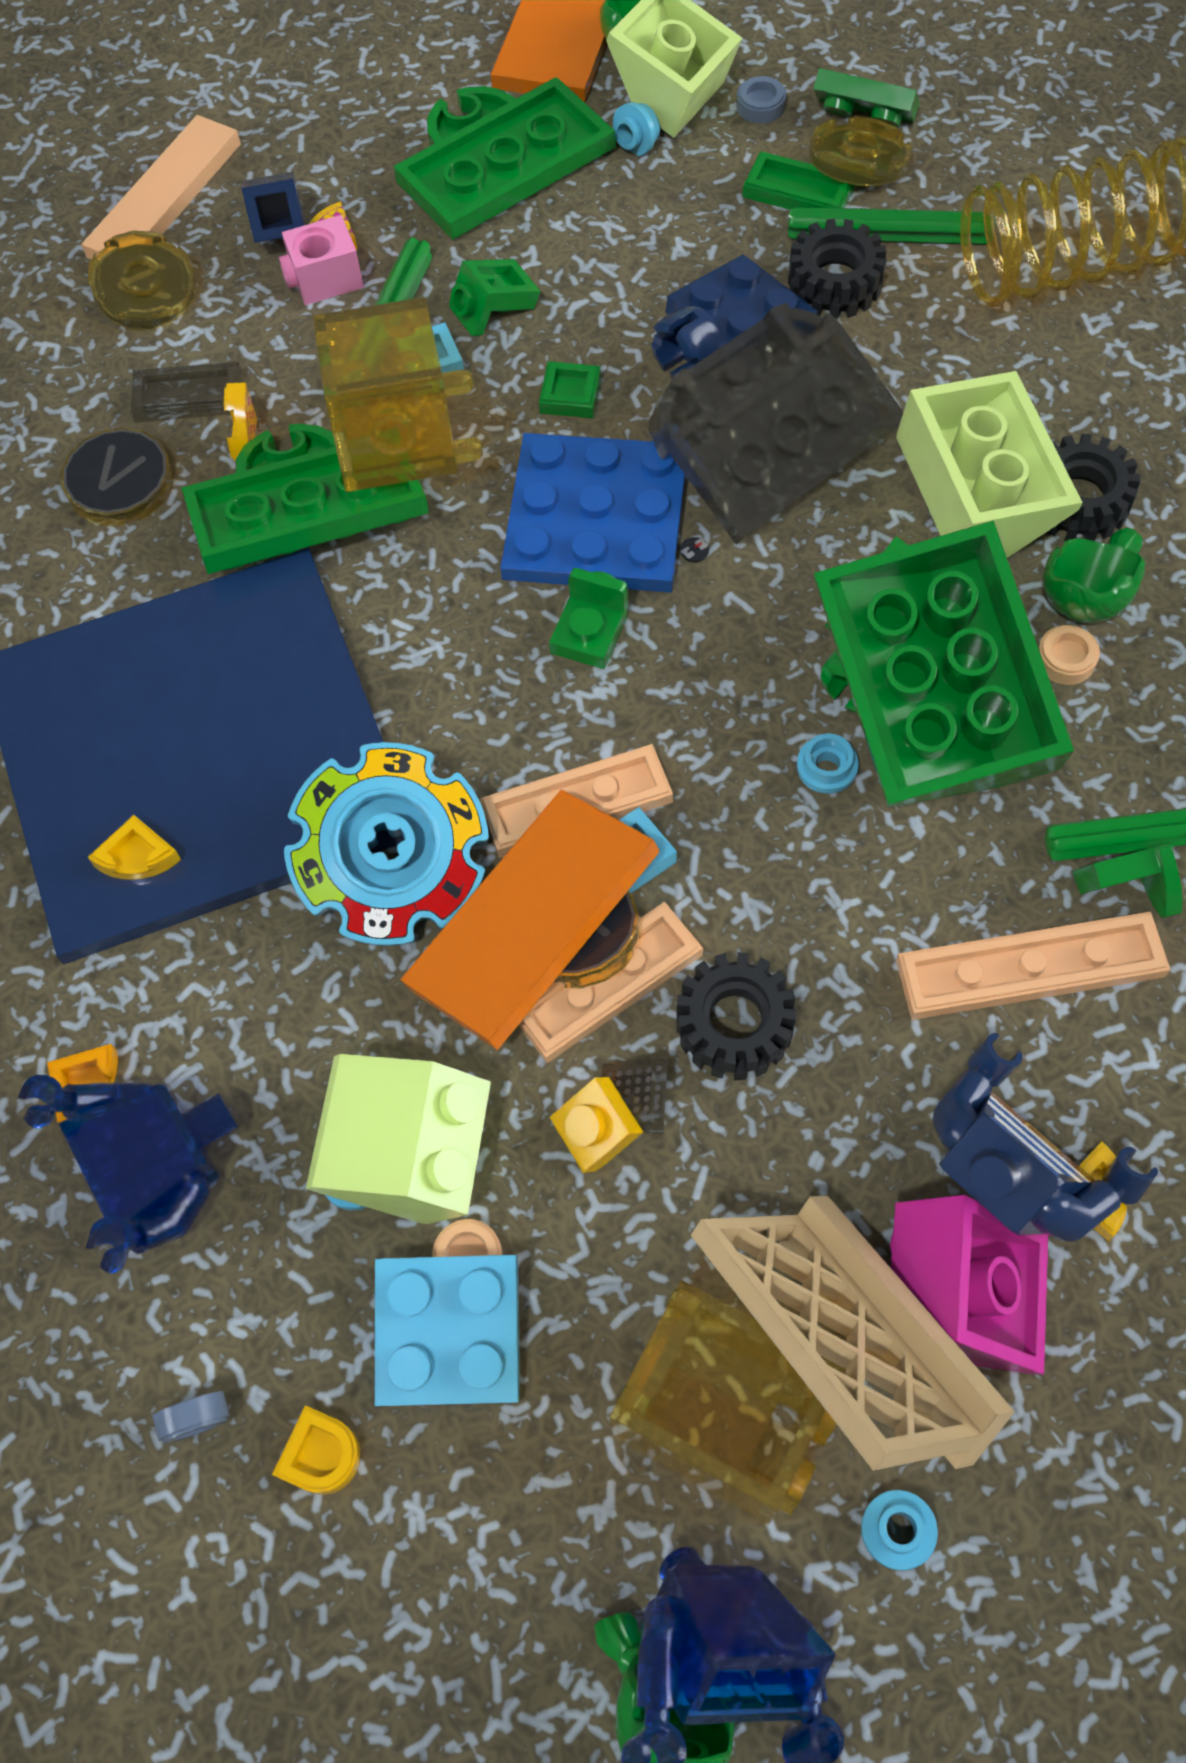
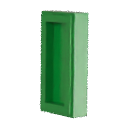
[742,151,855,210]

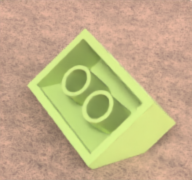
[896,371,1083,558]

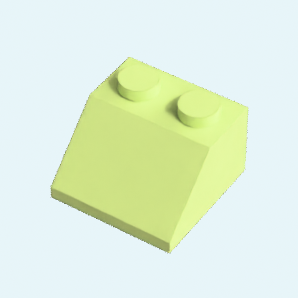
[606,0,742,138]
[306,1054,491,1224]

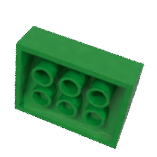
[813,520,1074,807]

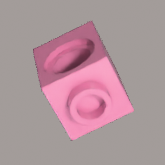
[278,215,364,305]

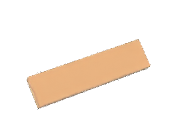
[81,115,241,263]
[896,911,1170,1020]

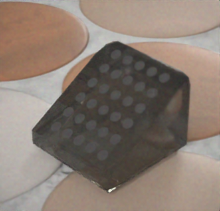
[601,1056,668,1134]

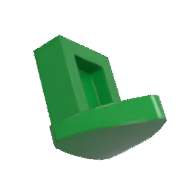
[1072,843,1183,918]

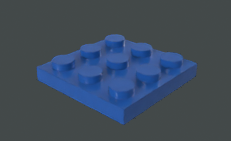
[500,433,688,593]

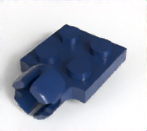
[651,254,817,380]

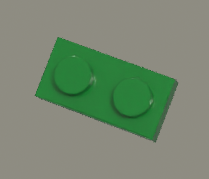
[813,68,920,128]

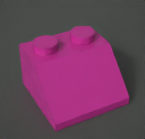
[890,1195,1048,1375]

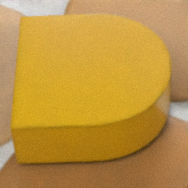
[272,1405,360,1495]

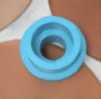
[613,102,660,156]
[797,733,859,794]
[861,1490,938,1571]

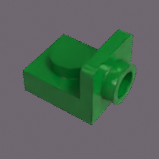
[449,259,541,336]
[549,568,628,670]

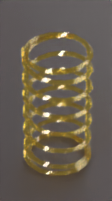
[960,136,1186,307]

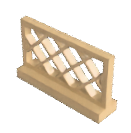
[691,1196,1015,1471]

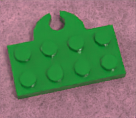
[393,77,616,240]
[181,423,429,574]

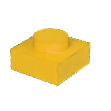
[549,1077,644,1173]

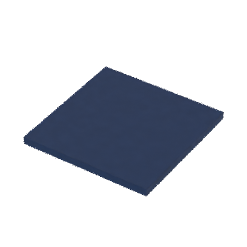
[0,548,404,965]

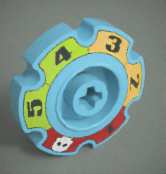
[284,742,489,946]

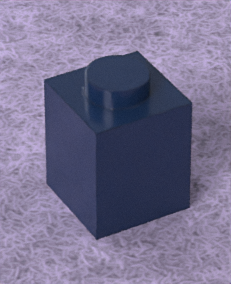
[241,171,306,243]

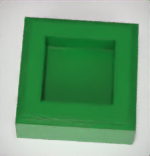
[539,361,601,419]

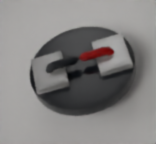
[680,537,709,562]

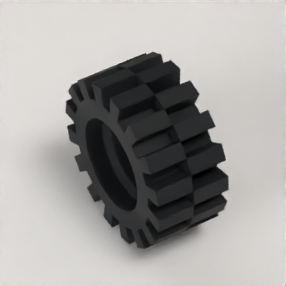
[788,219,887,319]
[1047,434,1141,541]
[676,952,797,1081]

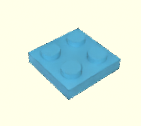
[375,1255,520,1406]

